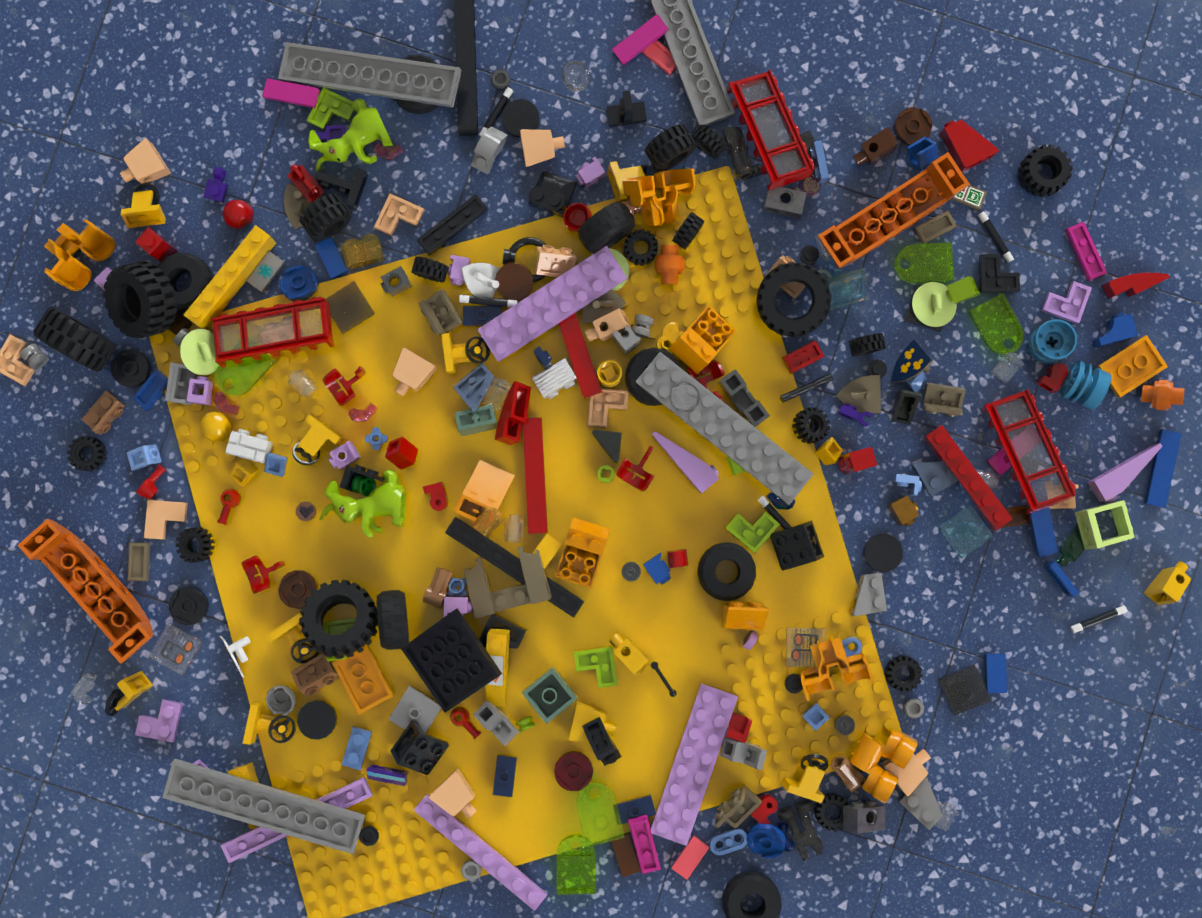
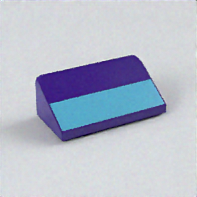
[367,764,409,786]

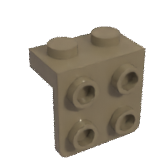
[714,785,762,829]

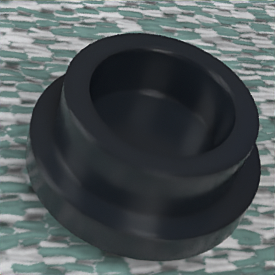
[800,246,819,265]
[867,360,887,378]
[784,674,803,694]
[359,826,379,846]

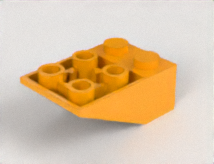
[669,305,736,374]
[454,460,515,528]
[555,517,610,588]
[722,601,769,630]

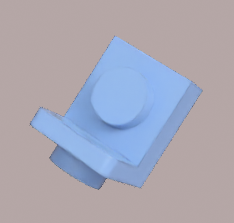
[126,444,162,471]
[892,474,922,496]

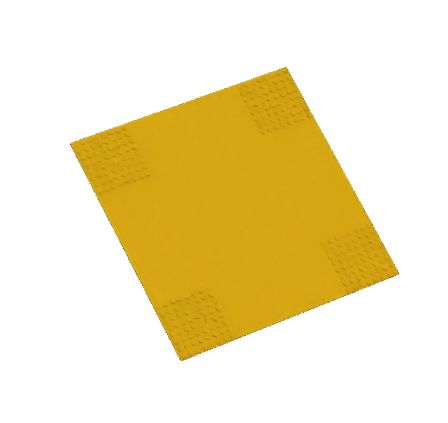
[149,166,902,918]

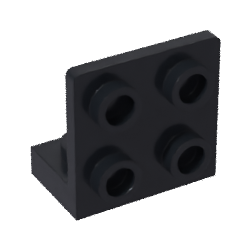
[770,520,824,571]
[390,720,449,775]

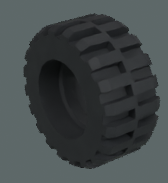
[103,261,177,339]
[756,262,832,337]
[33,307,116,372]
[299,580,378,659]

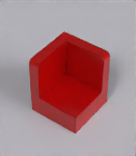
[385,436,418,469]
[725,712,752,743]

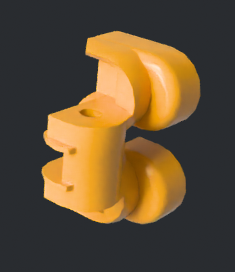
[622,168,696,227]
[44,219,116,291]
[800,637,875,701]
[849,729,918,804]

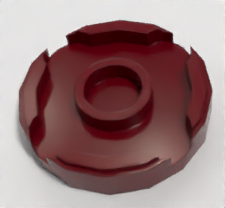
[554,751,593,791]

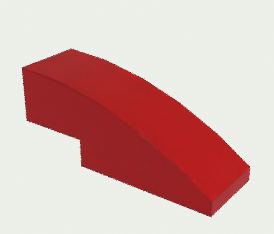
[1102,273,1170,299]
[494,381,531,445]

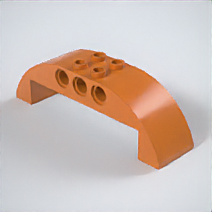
[817,152,970,269]
[18,519,153,664]

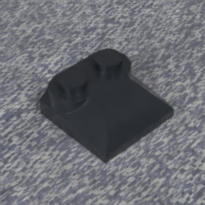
[528,171,578,218]

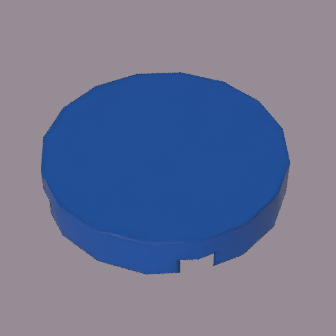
[279,265,318,301]
[747,824,786,858]

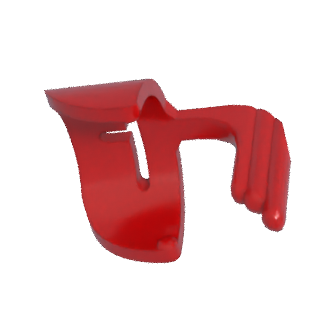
[686,360,724,399]
[323,366,366,407]
[616,446,654,491]
[241,556,286,594]

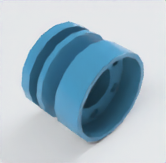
[1028,319,1077,364]
[1060,360,1111,410]

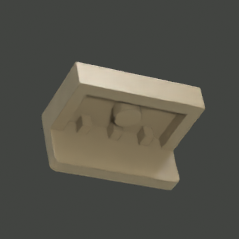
[419,290,463,335]
[922,382,966,417]

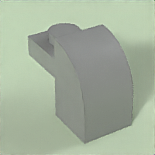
[471,126,508,174]
[473,701,519,746]
[720,737,767,770]

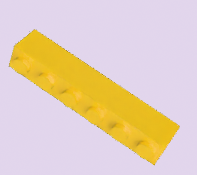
[184,225,276,330]

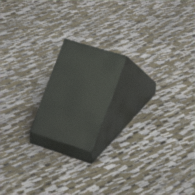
[891,390,921,425]
[592,430,622,464]

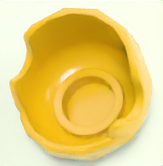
[199,411,232,442]

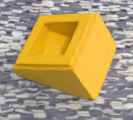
[815,437,843,466]
[229,458,258,487]

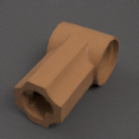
[422,567,453,609]
[831,755,866,793]

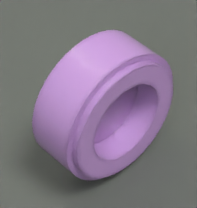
[741,630,758,650]

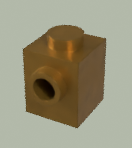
[887,495,919,526]

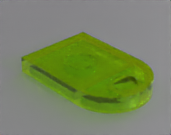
[894,242,954,283]
[968,293,1024,355]
[215,336,276,396]
[577,783,625,847]
[557,834,596,895]

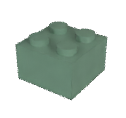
[522,666,578,724]

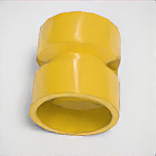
[597,360,622,388]

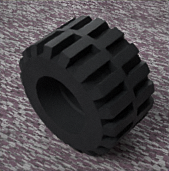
[644,124,697,172]
[1018,144,1073,197]
[299,193,352,242]

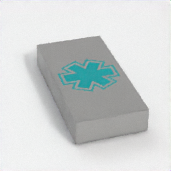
[246,251,285,293]

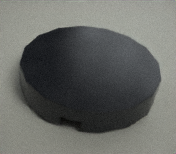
[502,99,540,138]
[111,349,151,387]
[864,534,903,572]
[169,587,209,625]
[297,700,337,740]

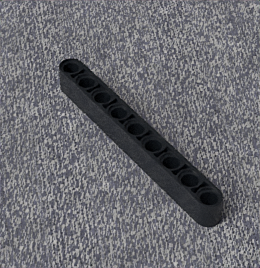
[454,0,478,136]

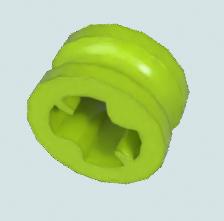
[597,465,614,483]
[516,716,535,732]

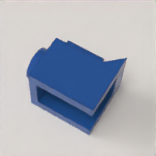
[907,136,938,172]
[643,552,671,585]

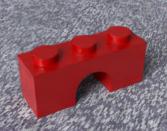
[837,446,877,475]

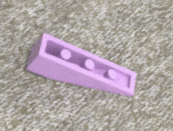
[652,431,719,494]
[1087,443,1162,503]

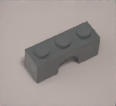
[718,369,770,427]

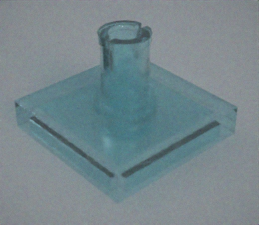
[826,268,866,310]
[938,505,993,558]

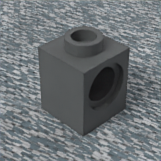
[380,266,413,297]

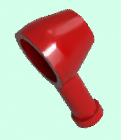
[136,465,166,500]
[217,489,241,525]
[450,707,481,740]

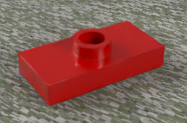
[782,340,825,374]

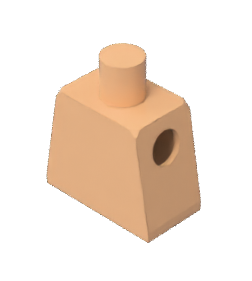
[520,129,565,167]
[120,138,171,184]
[585,308,632,342]
[392,348,437,397]
[880,749,931,797]
[428,768,477,819]

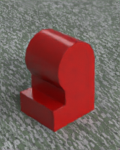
[1036,363,1068,393]
[423,482,448,511]
[667,549,688,568]
[750,794,778,824]

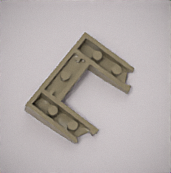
[464,546,552,618]

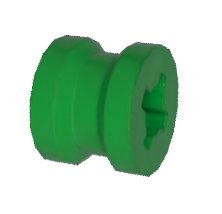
[351,474,376,496]

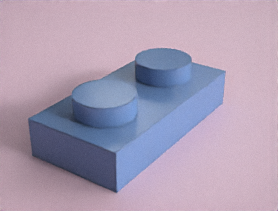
[809,140,829,184]
[342,726,373,770]

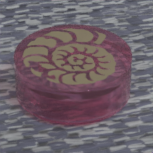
[801,176,821,196]

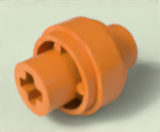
[654,245,685,285]
[1141,379,1185,411]

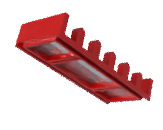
[726,70,814,191]
[211,297,334,368]
[981,389,1076,514]

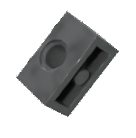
[762,186,807,219]
[843,800,885,834]

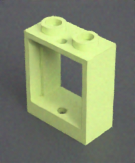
[1075,500,1135,550]

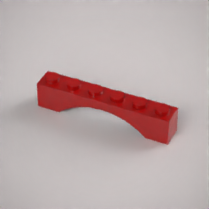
[923,425,1013,531]

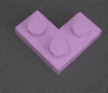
[1041,281,1092,324]
[135,700,183,743]

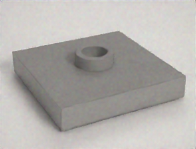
[388,686,441,734]

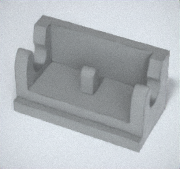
[612,326,641,356]
[165,363,197,405]

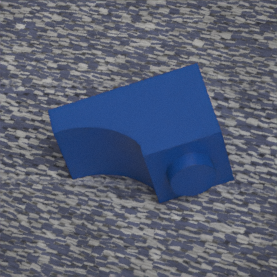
[1092,312,1138,348]

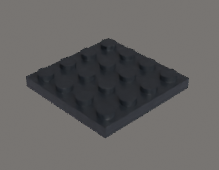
[401,609,502,713]

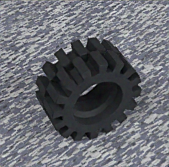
[692,124,727,159]
[672,212,704,250]
[624,229,658,266]
[411,257,449,283]
[848,333,886,357]
[792,407,830,444]
[67,436,107,471]
[176,527,215,563]
[885,655,923,692]
[814,793,849,832]

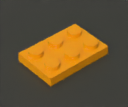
[1096,335,1168,398]
[332,644,394,715]

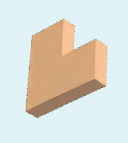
[374,193,425,236]
[0,334,35,386]
[587,388,629,428]
[144,500,188,539]

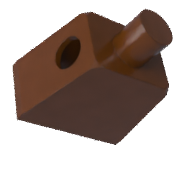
[852,127,898,166]

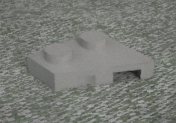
[850,573,887,616]
[899,776,942,830]

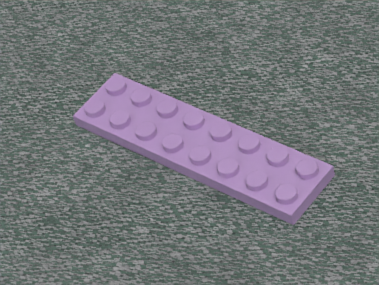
[477,246,628,362]
[651,683,738,846]

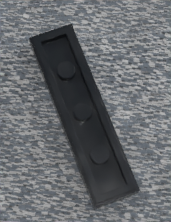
[417,194,488,256]

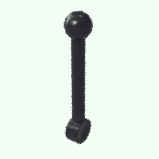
[651,661,677,697]

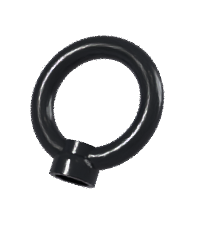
[502,237,546,282]

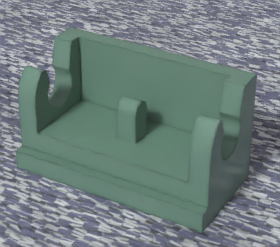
[455,404,498,437]

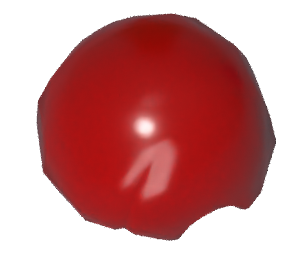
[222,200,254,229]
[563,203,592,232]

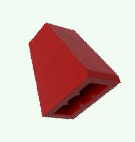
[940,120,999,172]
[135,226,178,262]

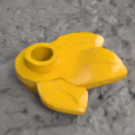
[656,322,684,360]

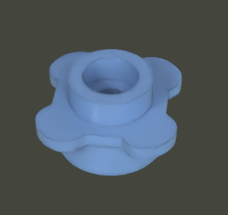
[365,427,388,450]
[448,578,467,597]

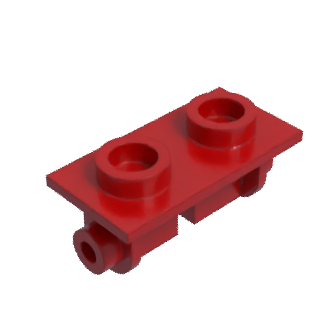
[287,164,325,203]

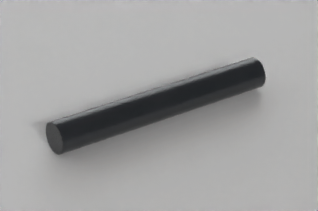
[780,374,833,403]

